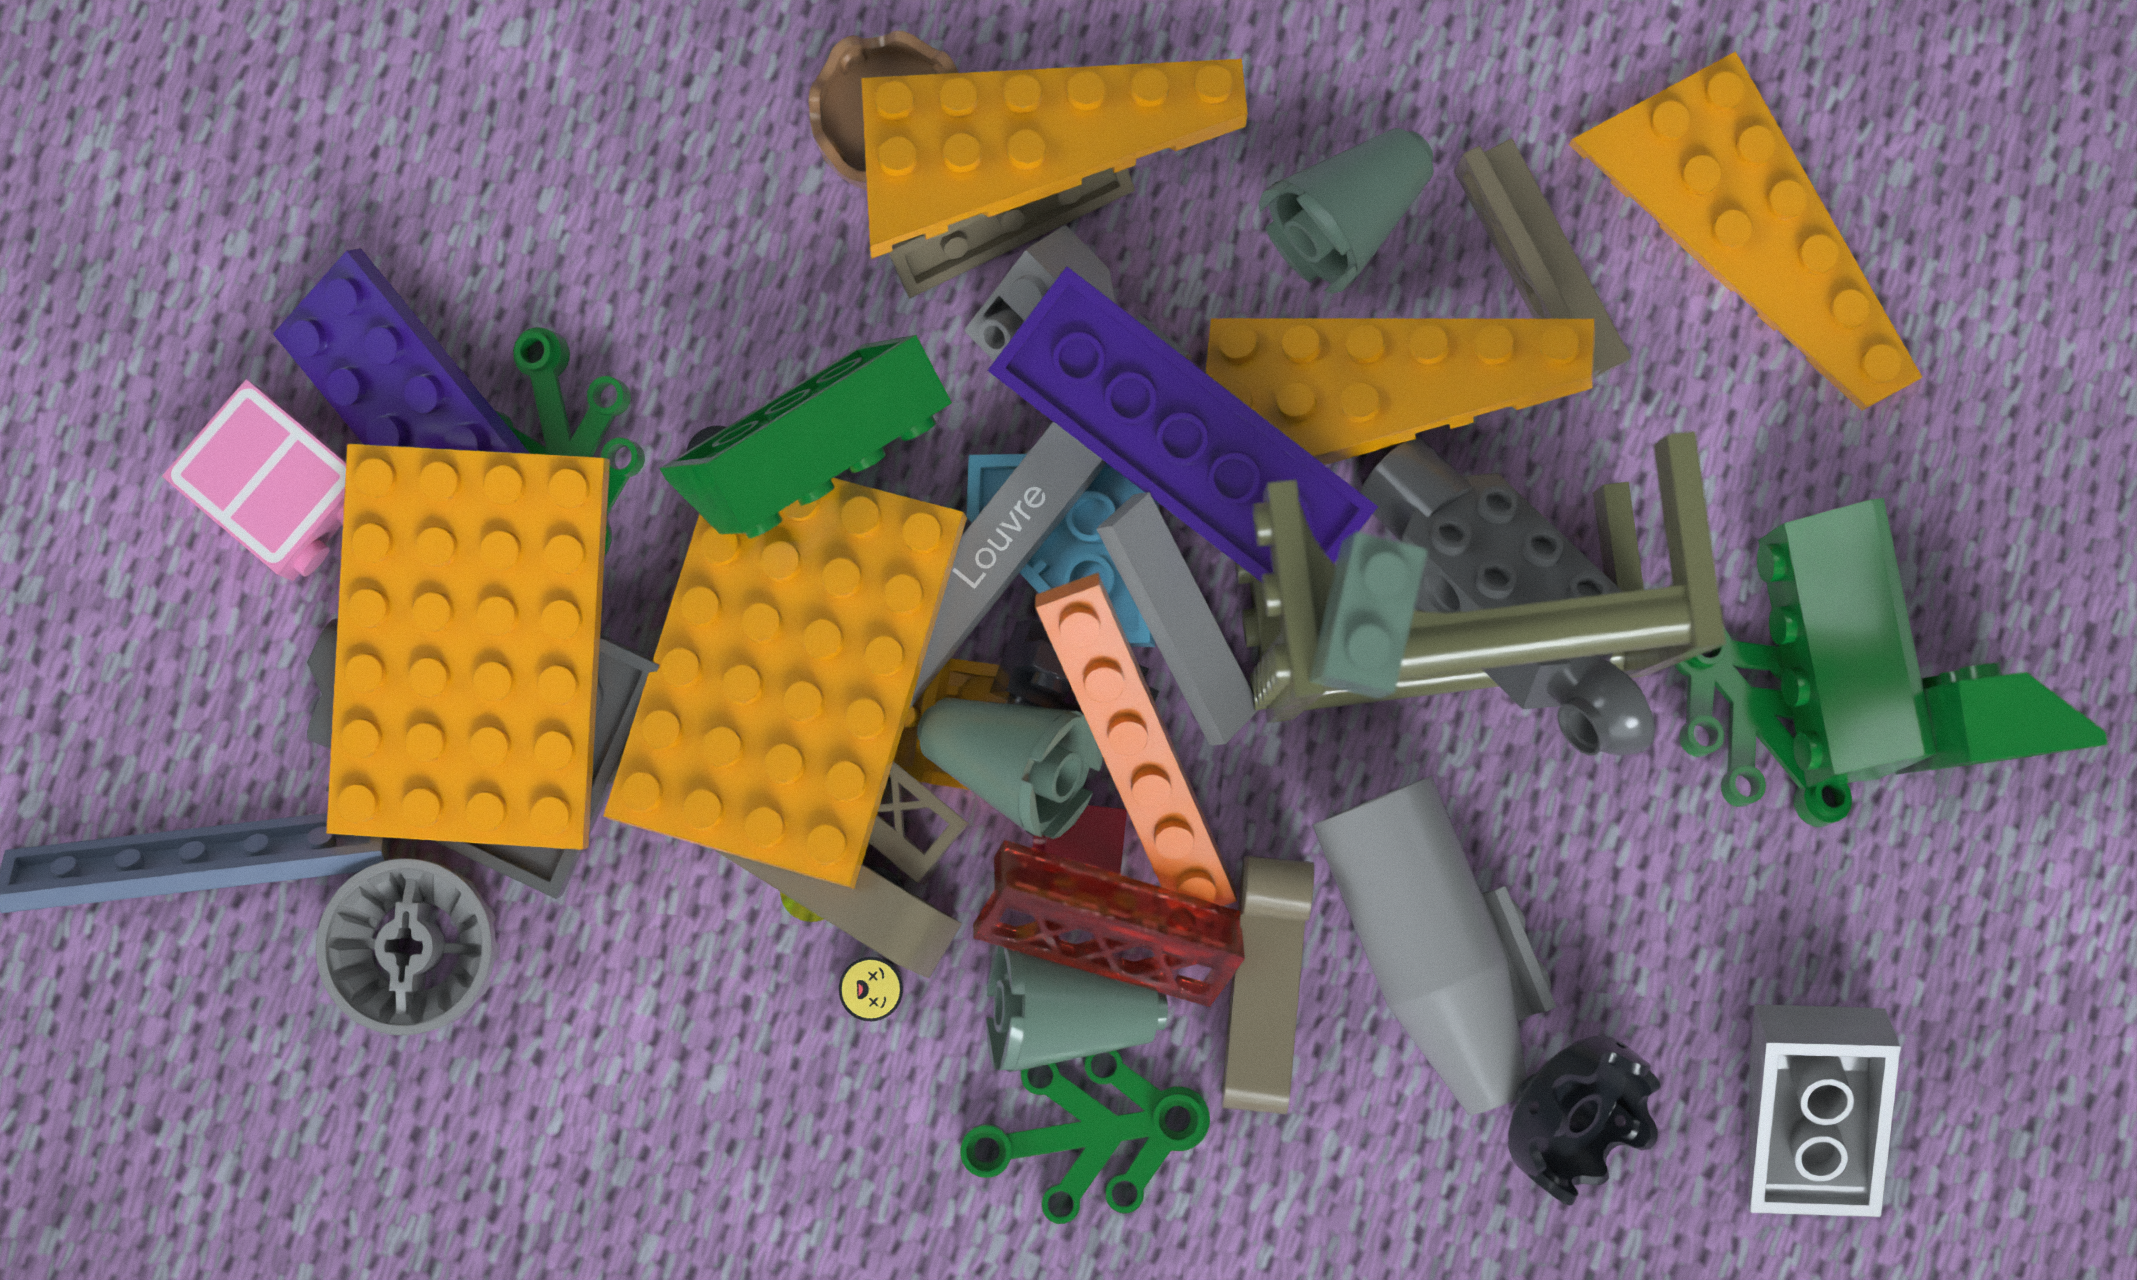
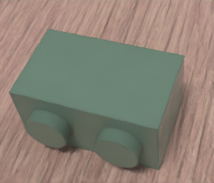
[1309,532,1427,699]

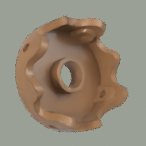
[808,31,959,190]

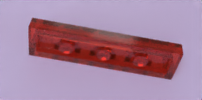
[973,839,1245,1007]

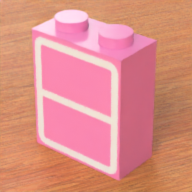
[162,379,346,581]

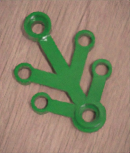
[496,327,645,555]
[1674,628,1852,827]
[960,1050,1210,1224]

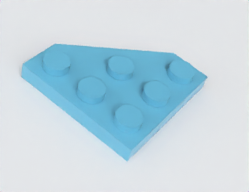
[966,454,1159,647]

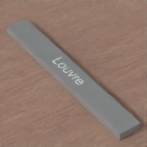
[909,314,1192,709]

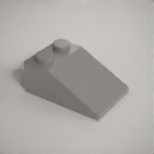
[1749,1004,1901,1217]

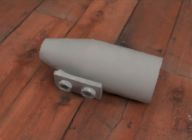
[1312,776,1556,1115]

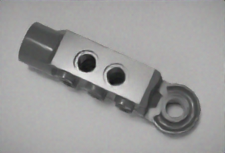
[1360,437,1655,756]

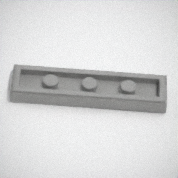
[1096,492,1258,745]

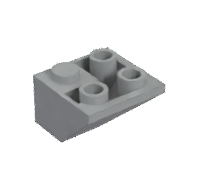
[964,225,1116,361]

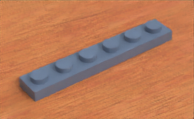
[0,813,391,913]

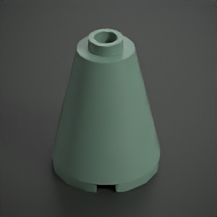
[1259,128,1434,294]
[917,697,1103,839]
[986,941,1168,1072]

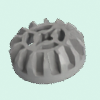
[316,859,500,1035]

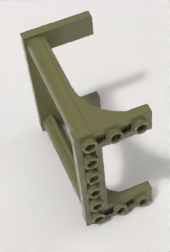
[1235,431,1726,723]

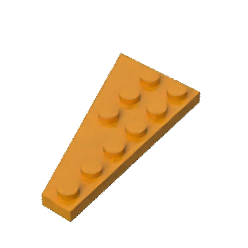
[1568,51,1923,411]
[861,58,1248,259]
[1205,318,1595,465]

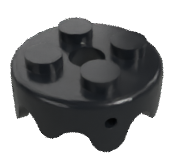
[1508,1036,1661,1206]

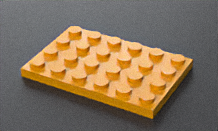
[326,444,610,850]
[603,478,967,889]

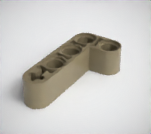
[713,849,962,979]
[1221,856,1314,1114]

